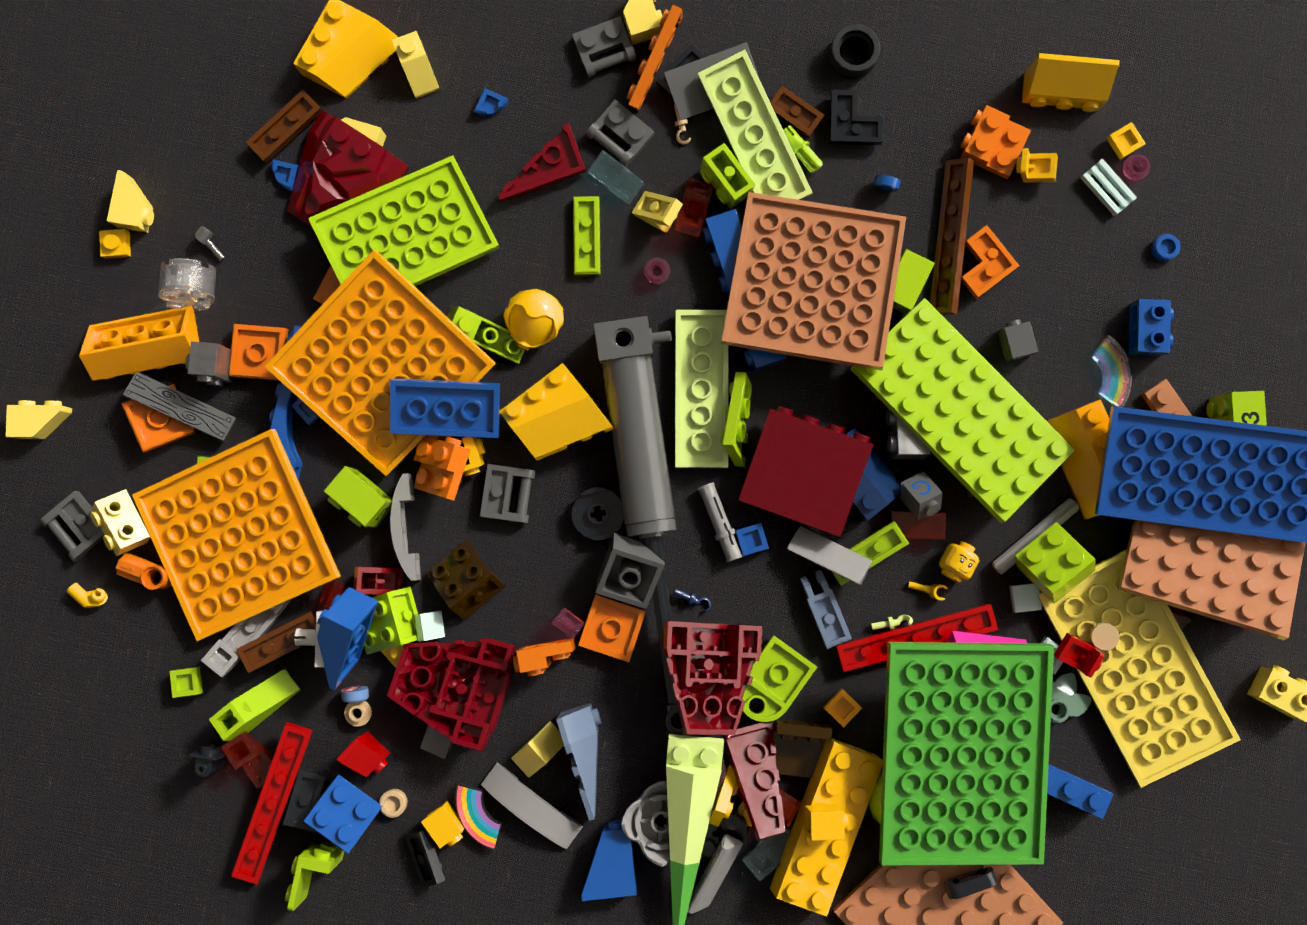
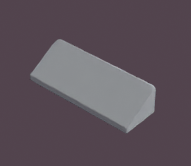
[787,526,872,585]
[688,834,743,914]

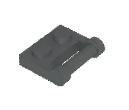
[572,17,637,78]
[585,100,655,168]
[480,464,535,523]
[40,491,105,562]

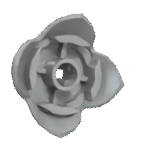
[621,781,670,867]

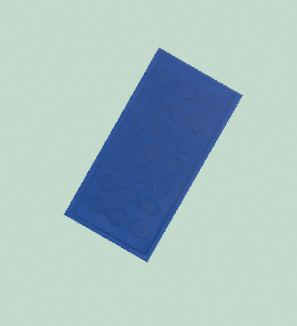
[1095,406,1307,543]

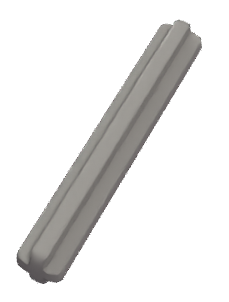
[992,498,1079,574]

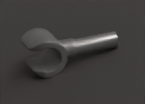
[195,226,225,261]

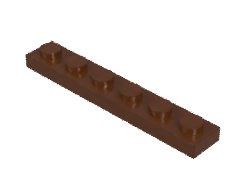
[930,157,974,315]

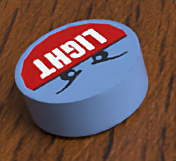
[341,686,369,703]

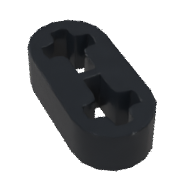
[944,867,998,899]

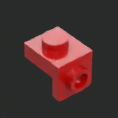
[1054,633,1105,678]

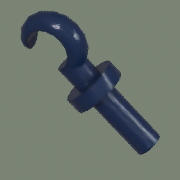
[673,588,711,612]

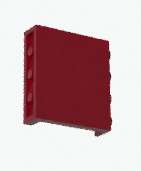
[739,406,874,537]

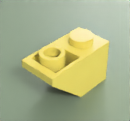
[623,0,662,45]
[6,400,72,439]

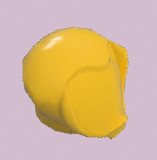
[503,289,564,351]

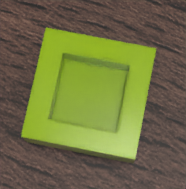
[170,667,203,698]

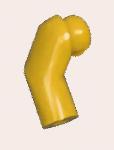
[67,583,108,608]

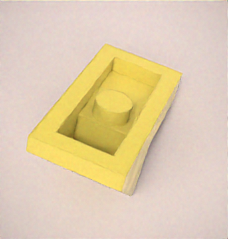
[632,191,683,232]

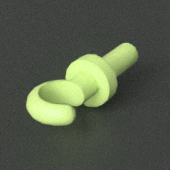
[871,615,913,630]

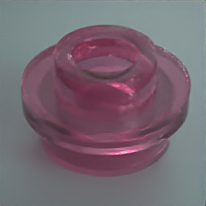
[1123,154,1150,181]
[644,258,670,284]

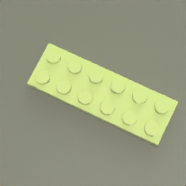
[698,50,813,200]
[675,310,728,468]

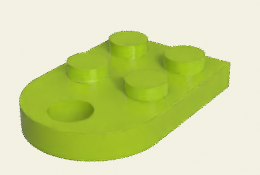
[742,635,817,722]

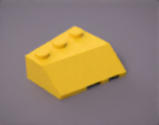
[293,0,398,99]
[500,363,614,460]

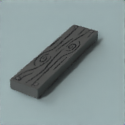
[123,372,236,442]

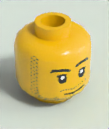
[939,541,979,583]

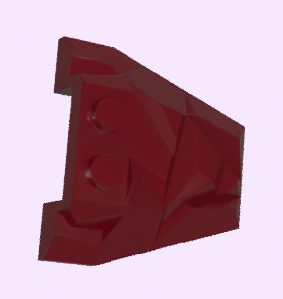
[287,111,410,227]
[663,621,762,735]
[387,638,515,752]

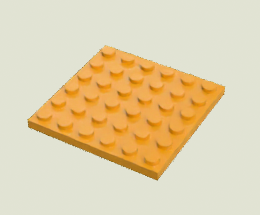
[264,249,495,476]
[132,429,341,641]

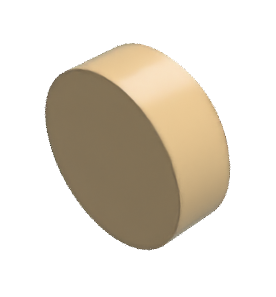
[1089,622,1119,650]
[379,789,408,818]

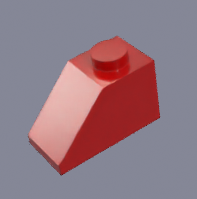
[337,731,391,777]

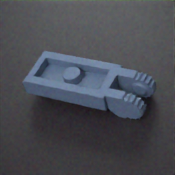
[800,570,852,649]

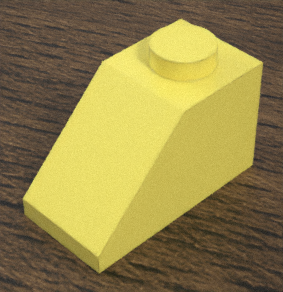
[392,31,440,99]
[107,170,154,233]

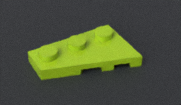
[720,372,752,467]

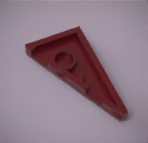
[498,123,586,202]

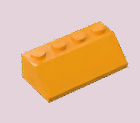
[79,305,199,381]
[1047,399,1109,520]

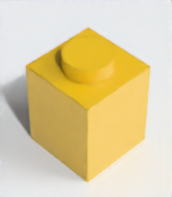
[421,801,465,848]
[805,804,848,841]

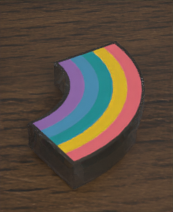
[455,782,503,850]

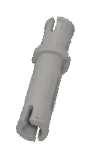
[698,482,743,562]

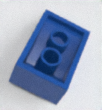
[317,587,378,691]

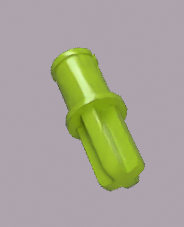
[783,125,823,173]

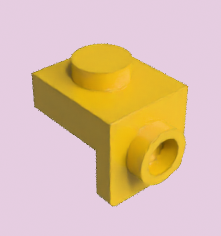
[1017,148,1058,182]
[462,437,485,476]

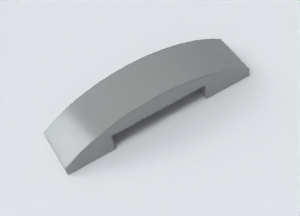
[390,473,421,581]
[201,599,291,678]
[481,762,583,849]

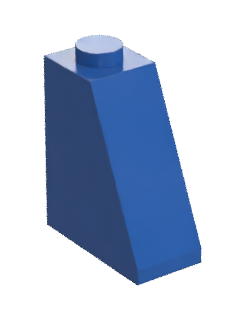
[582,820,637,901]

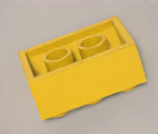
[1022,53,1119,112]

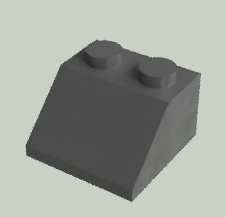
[595,533,665,609]

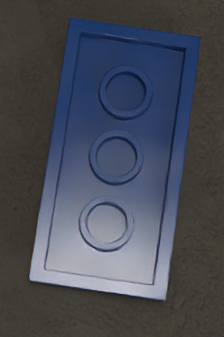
[390,378,500,438]

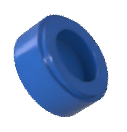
[873,175,901,192]
[1151,234,1180,262]

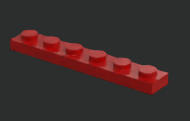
[836,604,998,672]
[231,722,313,884]

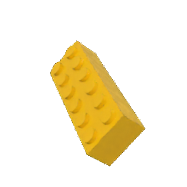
[770,738,883,917]

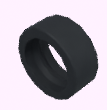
[829,24,881,79]

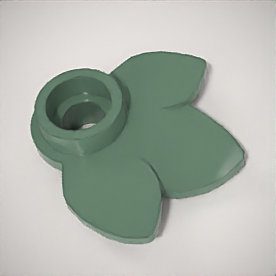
[1051,673,1092,723]

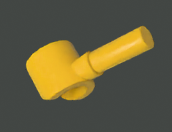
[908,581,948,600]

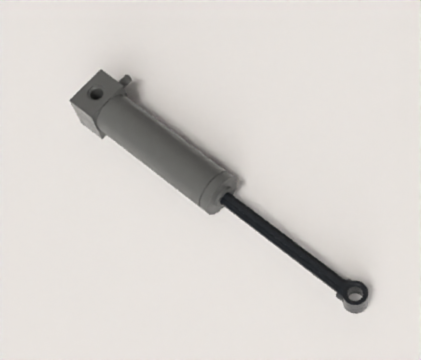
[594,316,684,735]

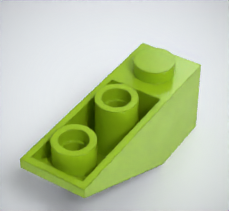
[447,306,525,364]
[209,669,300,742]

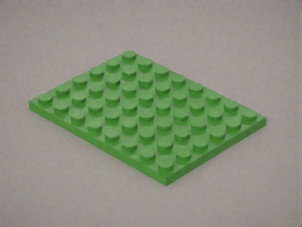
[879,642,1054,865]

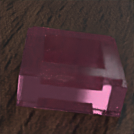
[551,608,585,639]

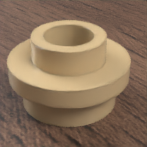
[344,700,372,726]

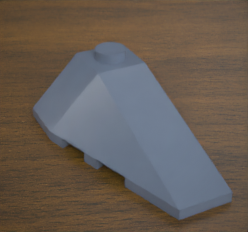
[556,703,601,821]

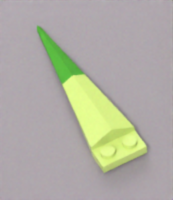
[666,734,724,925]

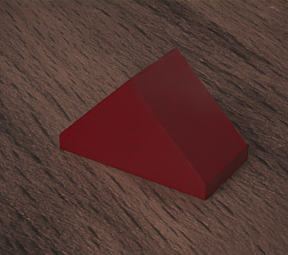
[353,566,404,595]

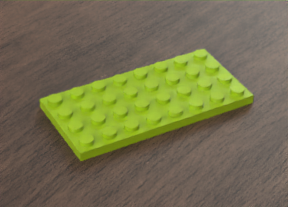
[851,298,1075,523]

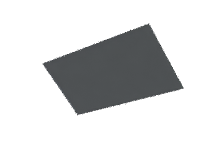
[664,42,760,120]

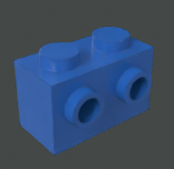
[1128,299,1174,357]

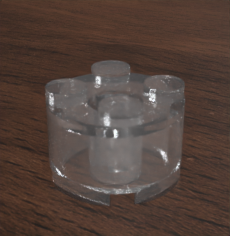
[158,258,216,310]

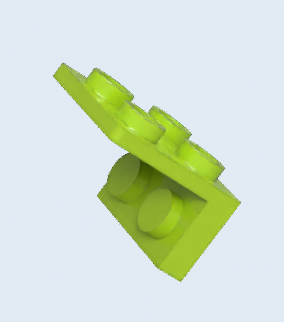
[364,587,418,654]

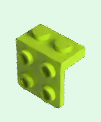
[285,842,344,911]

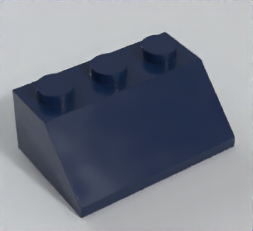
[847,427,901,521]

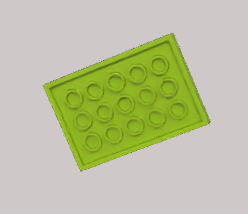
[308,155,499,286]

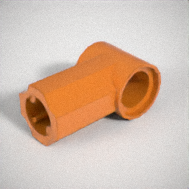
[116,553,172,590]

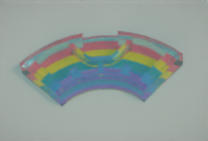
[1091,335,1132,407]

